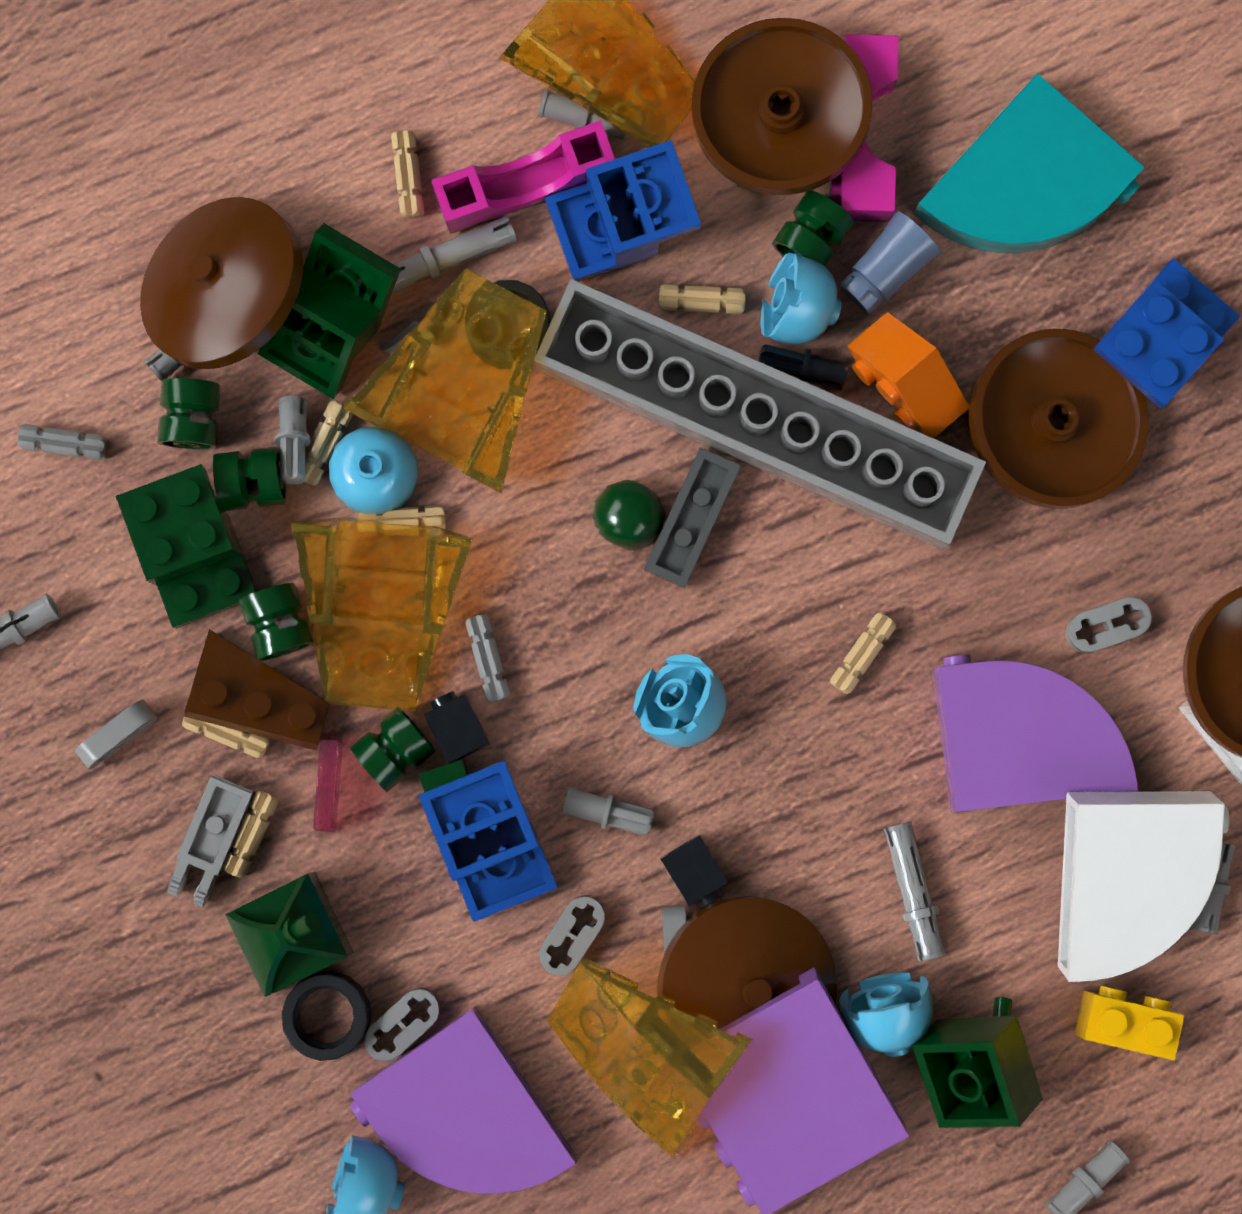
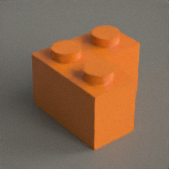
[847,312,969,438]

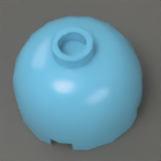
[760,253,841,345]
[329,427,418,514]
[633,654,727,748]
[839,972,934,1057]
[326,1134,405,1214]

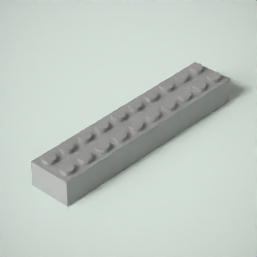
[534,279,986,550]

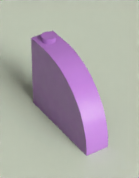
[933,655,1138,812]
[350,1006,577,1194]

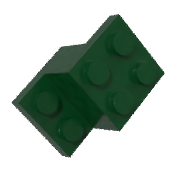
[258,223,401,399]
[116,464,257,629]

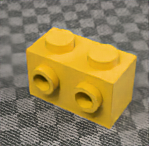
[1074,985,1184,1061]

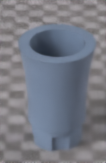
[840,211,942,315]

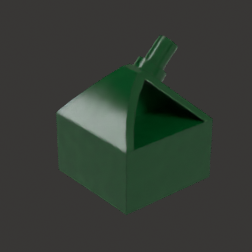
[225,872,354,997]
[912,997,1043,1128]

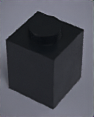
[424,691,491,764]
[660,835,728,909]

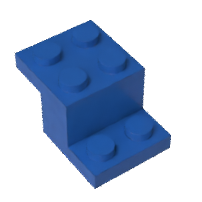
[545,140,702,282]
[1093,258,1240,409]
[418,761,558,922]

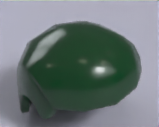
[593,480,665,551]

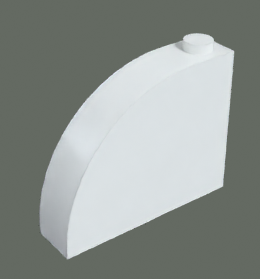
[1058,791,1229,982]

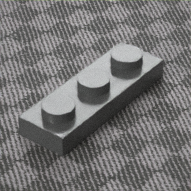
[644,447,741,589]

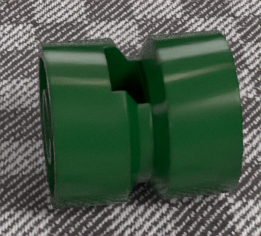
[772,190,854,266]
[157,378,221,450]
[213,446,286,512]
[239,583,314,661]
[350,707,436,792]

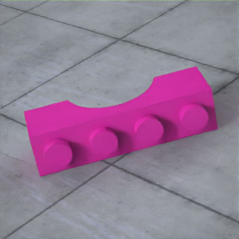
[830,34,899,222]
[431,120,615,234]

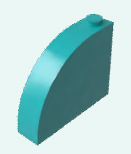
[914,73,1145,253]

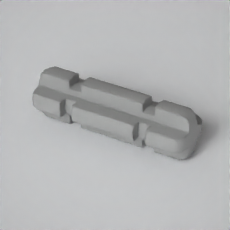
[17,424,107,460]
[465,614,510,702]

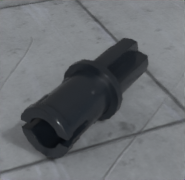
[758,344,849,391]

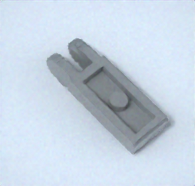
[167,774,256,908]

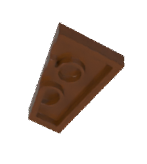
[184,629,329,751]

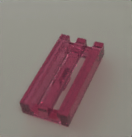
[313,740,343,832]

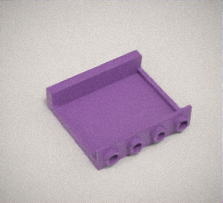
[668,968,909,1214]

